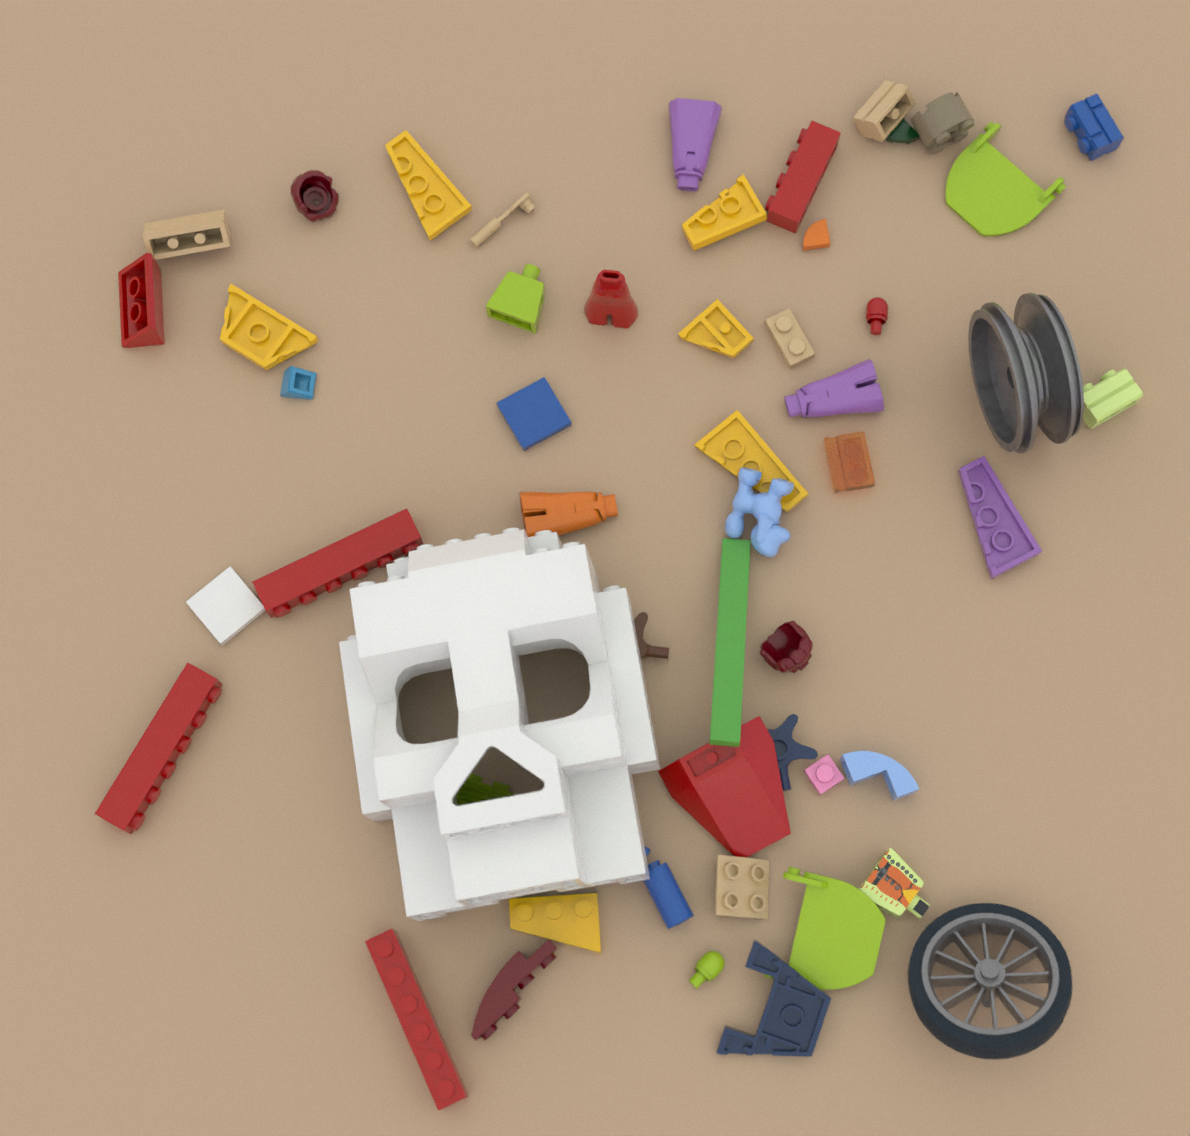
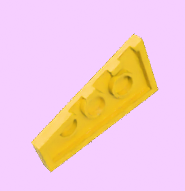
[694,410,809,513]

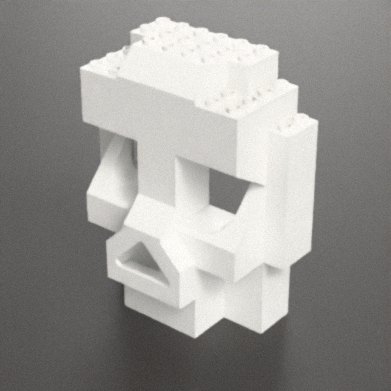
[339,528,661,921]

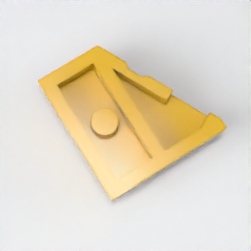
[678,299,754,359]

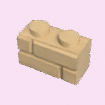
[853,80,916,142]

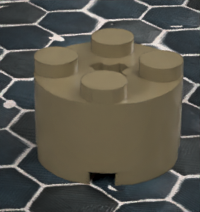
[911,92,975,154]

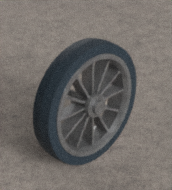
[908,903,1073,1060]

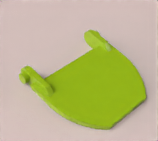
[945,122,1066,237]
[764,866,886,990]

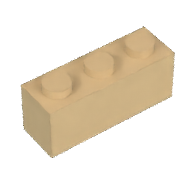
[142,209,231,260]

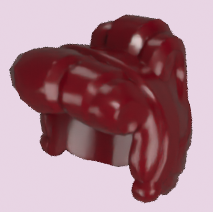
[291,170,339,222]
[760,621,813,673]

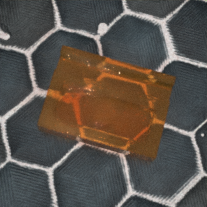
[823,431,875,493]

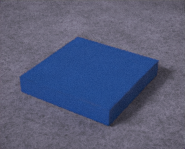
[496,377,572,451]

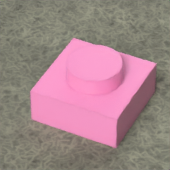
[803,755,845,796]

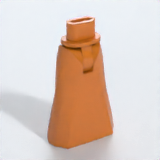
[519,491,618,537]

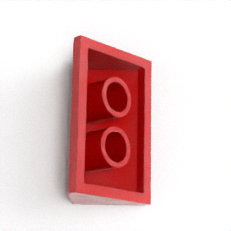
[118,252,165,348]

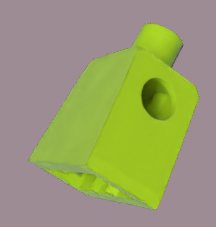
[486,264,545,334]

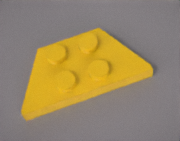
[220,284,318,371]

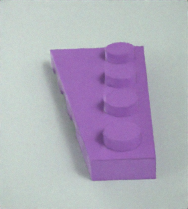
[958,456,1042,579]

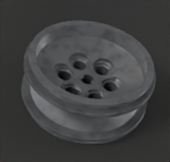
[968,292,1084,453]

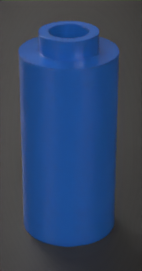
[643,860,694,929]

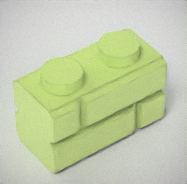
[1083,368,1143,429]

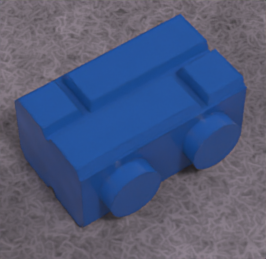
[1065,93,1124,161]

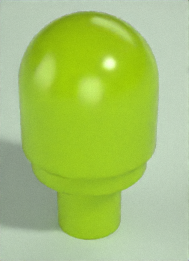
[689,951,725,989]

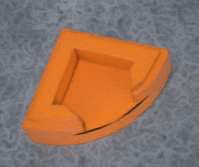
[802,219,830,251]

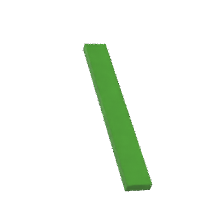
[709,538,751,747]

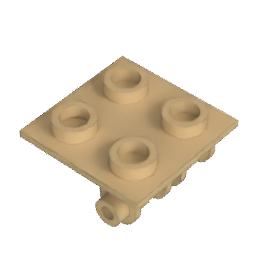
[713,855,770,919]

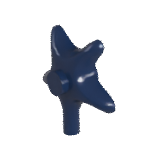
[767,714,818,792]

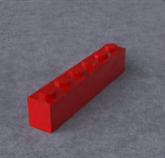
[252,508,424,618]
[95,662,223,834]
[365,928,469,1111]

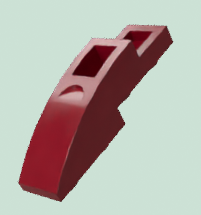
[471,939,558,1041]

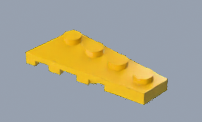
[385,130,472,241]

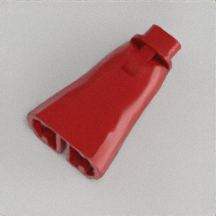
[584,269,638,328]

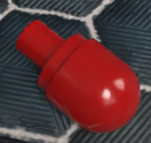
[866,297,888,335]

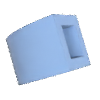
[839,751,919,801]

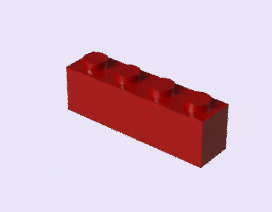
[765,120,841,234]

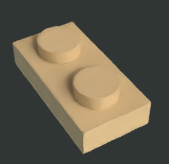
[764,308,815,369]

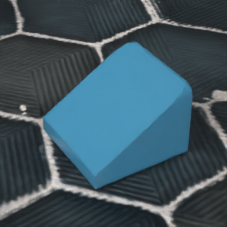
[280,366,317,400]

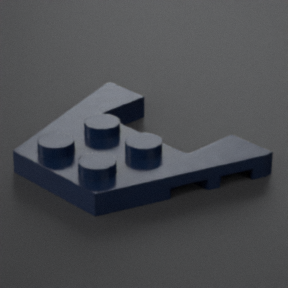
[716,940,831,1057]

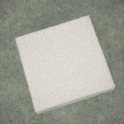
[186,566,265,646]

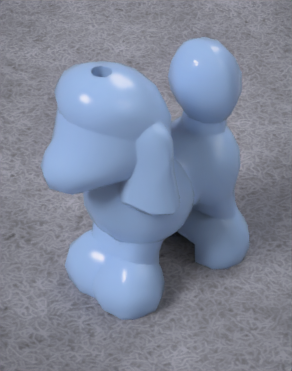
[725,467,794,557]

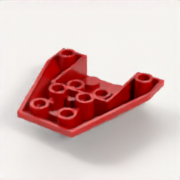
[658,716,791,858]

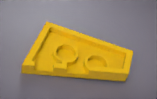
[682,174,767,251]
[509,893,601,953]

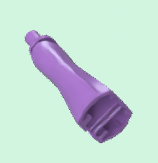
[669,98,722,191]
[784,359,884,418]

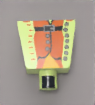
[858,848,930,919]

